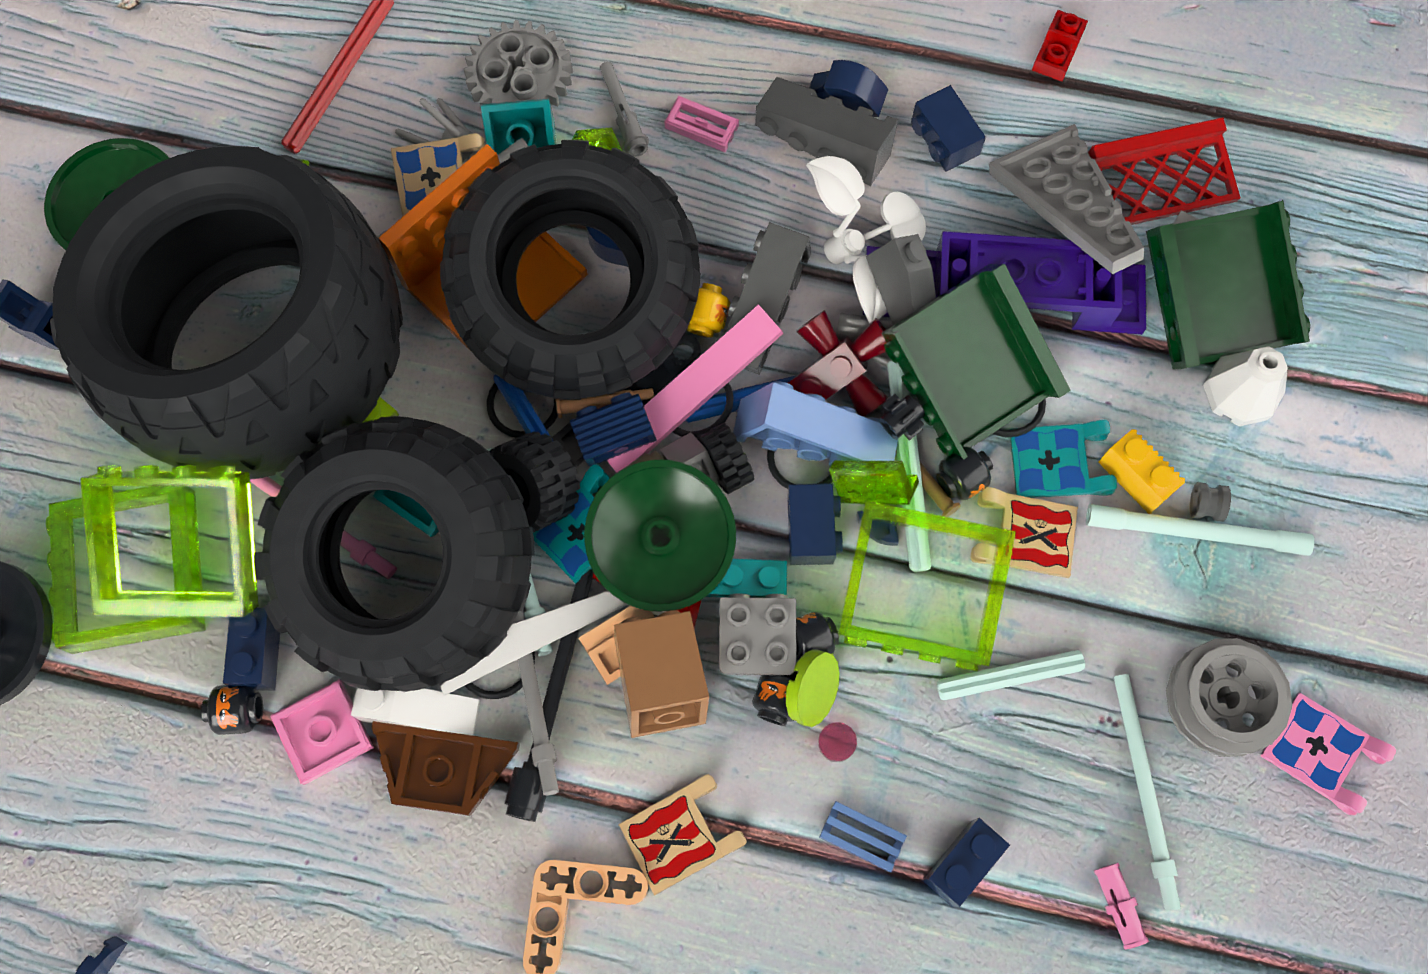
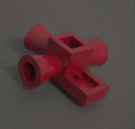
[787,310,888,417]

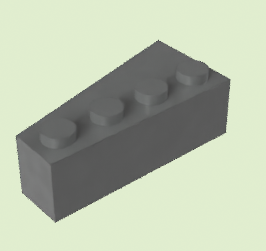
[755,77,898,186]
[716,222,811,375]

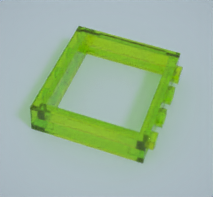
[80,465,259,617]
[46,481,206,654]
[838,501,1016,672]

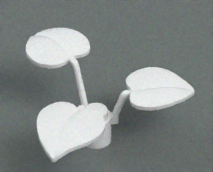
[806,156,926,324]

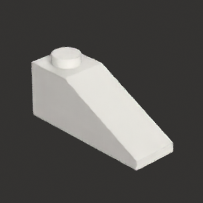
[351,688,480,736]

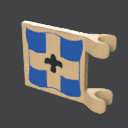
[391,133,485,217]

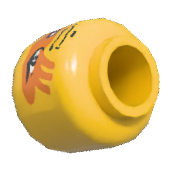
[686,283,731,338]

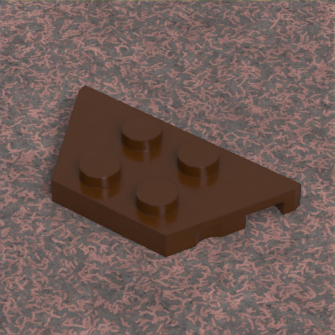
[372,721,520,816]

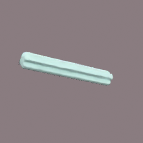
[937,650,1085,700]

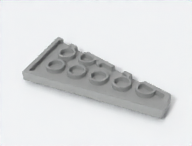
[989,124,1144,274]

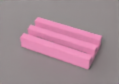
[664,96,739,152]

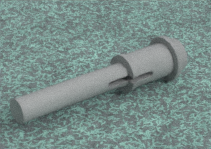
[600,62,649,157]

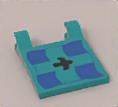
[1010,420,1117,498]
[533,465,610,584]

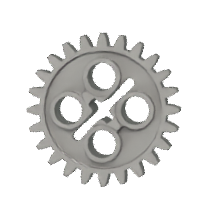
[464,20,573,107]

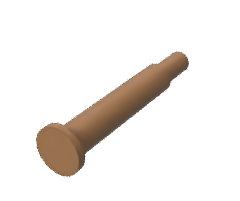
[556,388,654,419]
[896,450,961,519]

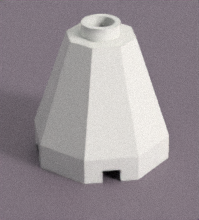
[1203,346,1288,427]

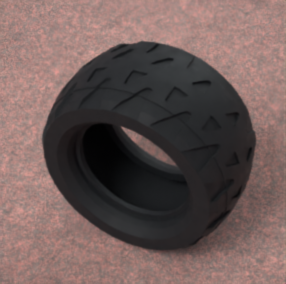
[50,146,403,480]

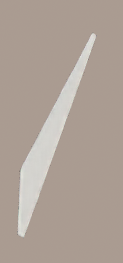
[441,591,628,696]

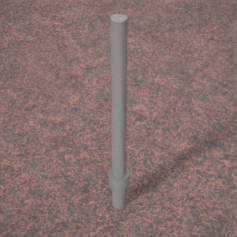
[513,609,559,796]

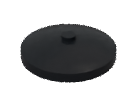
[0,561,53,705]

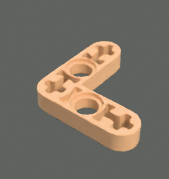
[523,860,649,974]

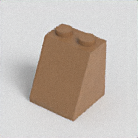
[614,610,709,738]

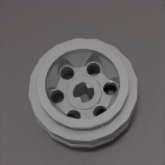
[1166,638,1292,757]

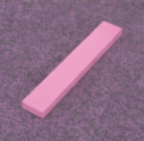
[607,305,784,473]

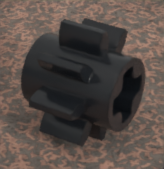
[879,394,925,441]

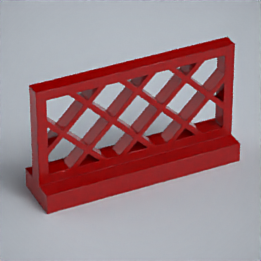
[1088,117,1241,225]

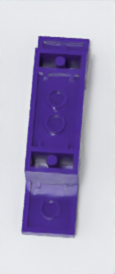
[862,231,1146,335]

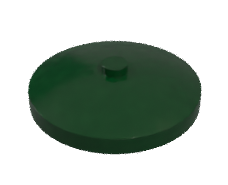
[44,138,169,251]
[584,459,736,612]

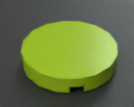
[786,649,840,727]

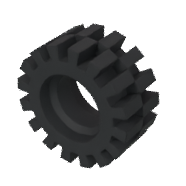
[697,423,754,494]

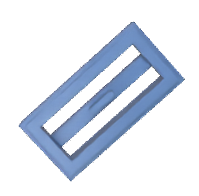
[819,801,907,873]

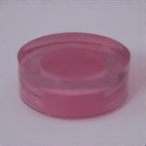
[818,722,857,762]

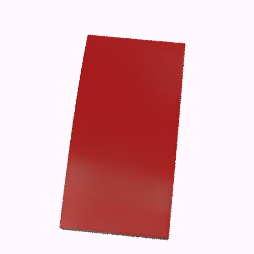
[1032,10,1088,82]

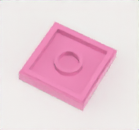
[270,679,374,785]

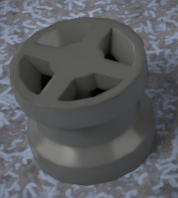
[1190,482,1231,522]

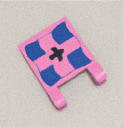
[1261,692,1396,815]

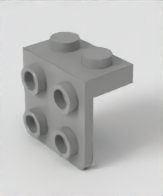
[719,594,796,675]

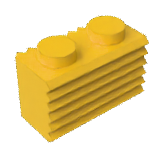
[1098,429,1185,514]

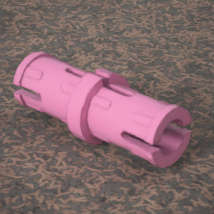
[1094,863,1149,950]

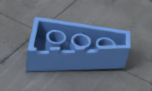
[733,381,898,478]

